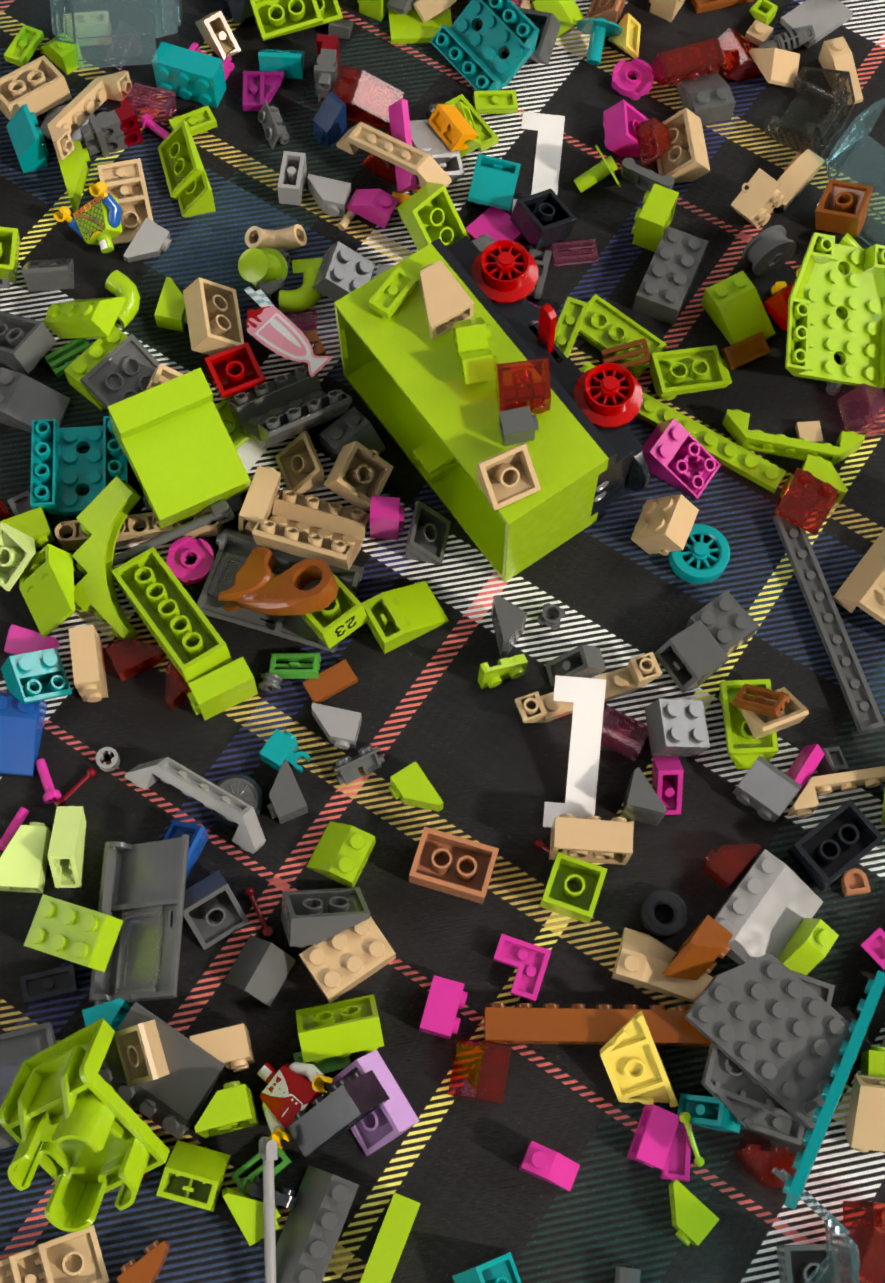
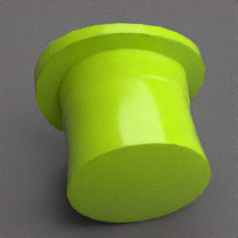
[238,248,288,287]

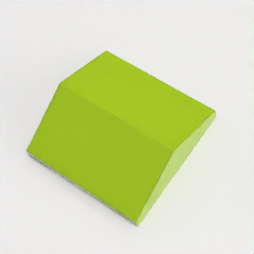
[531,0,585,37]

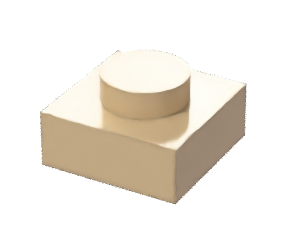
[744,20,774,45]

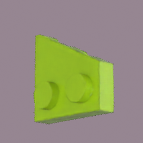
[478,654,528,689]

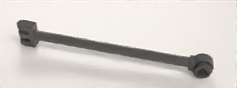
[74,500,235,585]

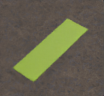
[292,258,323,273]

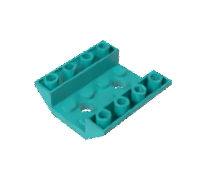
[430,0,540,91]
[30,416,128,516]

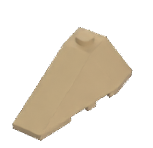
[612,928,713,1003]

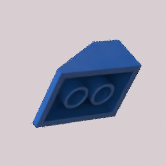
[0,692,47,777]

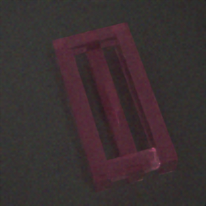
[551,239,599,266]

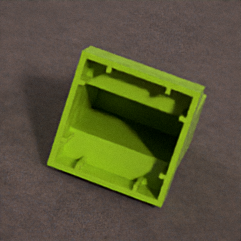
[108,368,251,529]

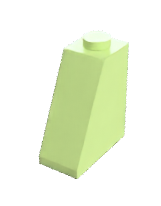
[47,806,86,888]
[0,822,52,894]

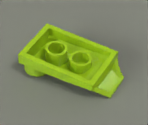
[650,345,732,400]
[719,679,779,770]

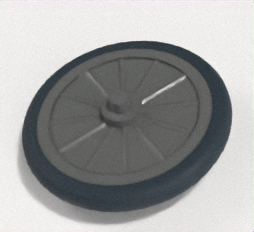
[211,774,263,827]

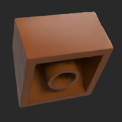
[815,179,873,237]
[662,915,733,980]

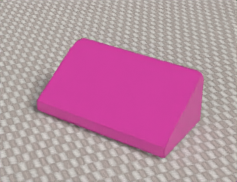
[4,624,60,655]
[786,744,825,794]

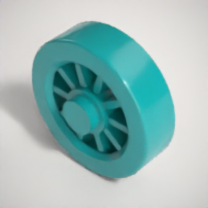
[668,524,730,584]

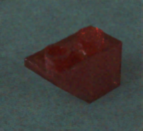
[636,118,671,167]
[736,1144,797,1189]

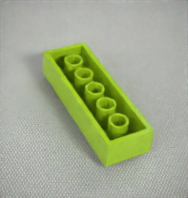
[111,547,232,685]

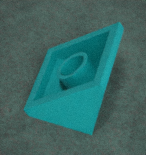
[258,49,305,79]
[82,998,131,1032]

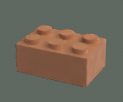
[409,826,499,904]

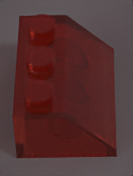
[650,37,725,86]

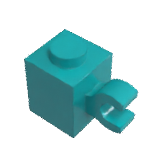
[259,729,310,773]

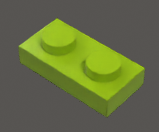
[3,24,44,67]
[473,90,518,114]
[168,106,217,136]
[368,267,418,319]

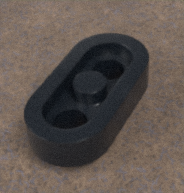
[243,1176,298,1209]

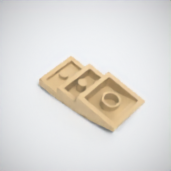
[97,158,154,246]
[0,1225,109,1283]

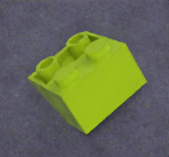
[156,1140,231,1212]

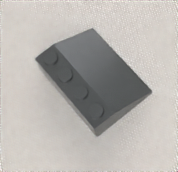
[98,1002,225,1140]

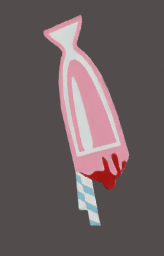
[244,286,332,377]

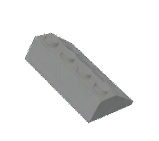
[714,849,823,965]

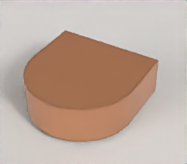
[840,868,871,897]

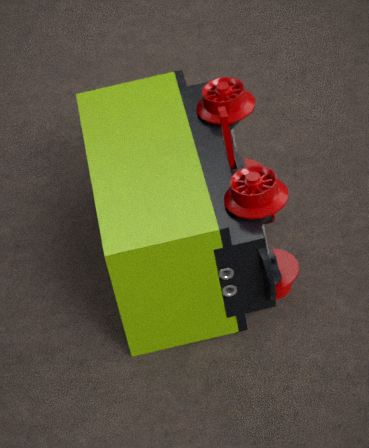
[334,235,650,582]

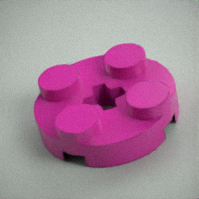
[611,58,654,100]
[166,537,215,586]

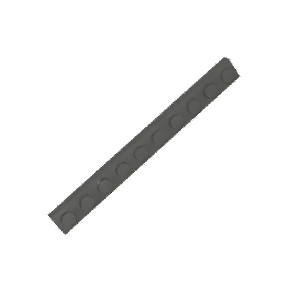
[773,509,885,735]

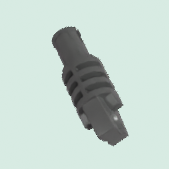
[756,25,816,51]

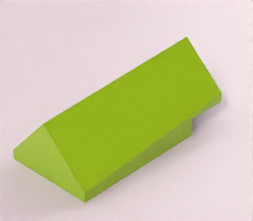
[250,0,343,41]
[158,120,216,218]

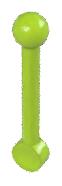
[679,1112,704,1167]

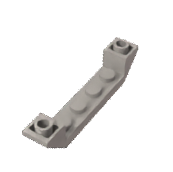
[124,757,266,854]

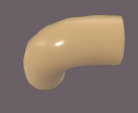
[245,224,307,251]

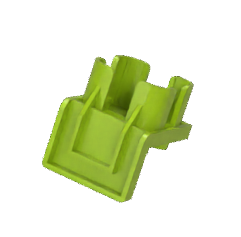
[0,1018,170,1232]

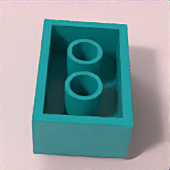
[152,41,226,108]

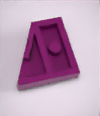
[243,71,285,111]

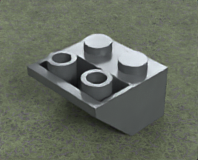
[654,620,730,693]

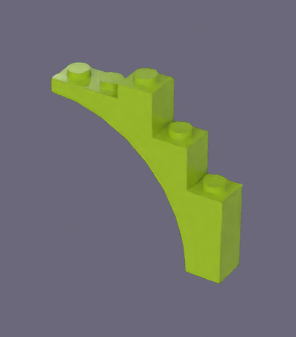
[72,476,141,641]

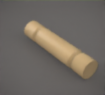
[337,210,356,231]

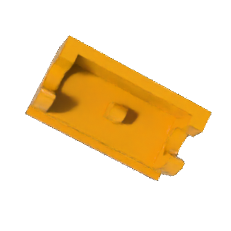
[427,104,478,152]

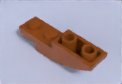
[116,1240,171,1283]

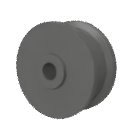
[742,225,797,276]

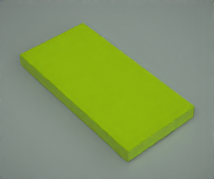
[578,294,667,378]

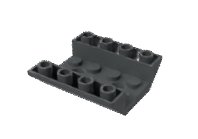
[226,367,352,450]

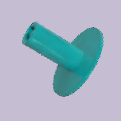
[576,18,622,65]

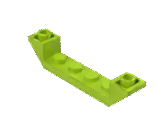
[722,409,865,466]

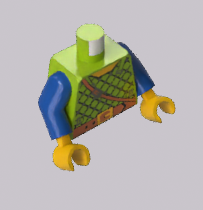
[53,181,122,253]

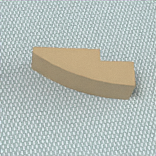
[777,149,825,211]

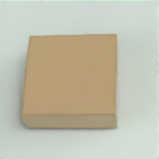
[795,421,823,443]

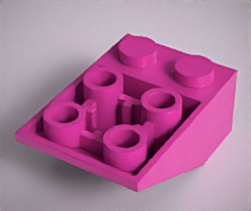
[642,418,721,499]

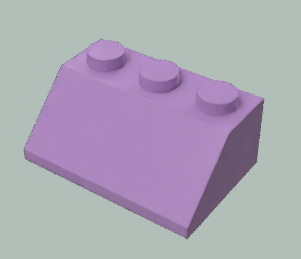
[325,1050,419,1156]

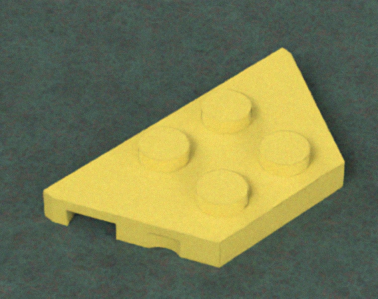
[599,1011,679,1107]

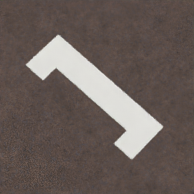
[512,112,565,212]
[543,675,606,828]

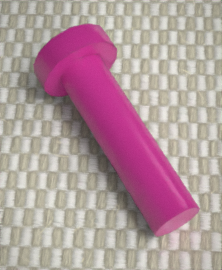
[139,113,170,140]
[35,759,62,804]
[0,807,29,851]

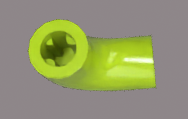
[279,267,322,313]
[105,270,140,329]

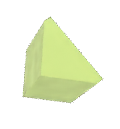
[0,522,36,591]

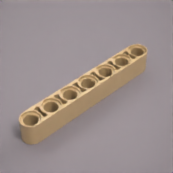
[55,507,224,551]

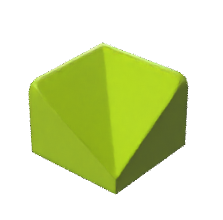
[749,0,778,25]

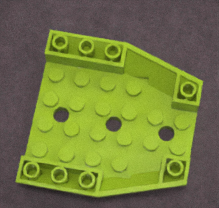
[785,232,885,389]

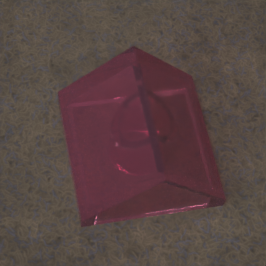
[837,383,885,438]
[601,706,648,761]

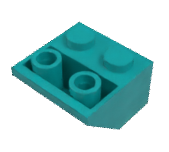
[6,104,50,173]
[467,154,521,211]
[1,648,72,704]

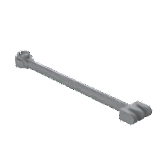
[259,1136,278,1283]

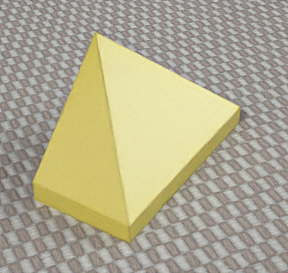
[607,13,641,59]

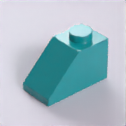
[677,1093,741,1133]

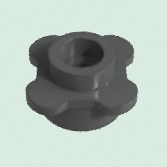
[537,603,565,630]

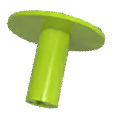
[574,145,621,193]

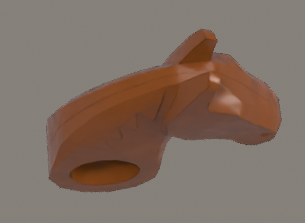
[218,546,339,616]

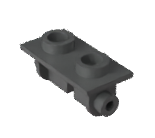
[258,101,289,149]
[331,745,385,785]

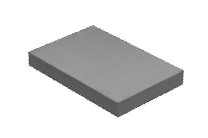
[780,0,853,48]

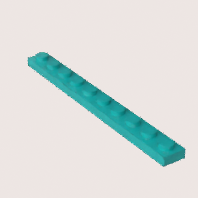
[782,970,885,1210]

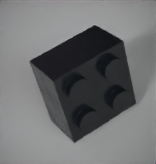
[510,189,577,250]

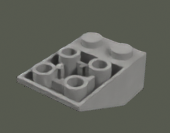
[410,119,465,186]

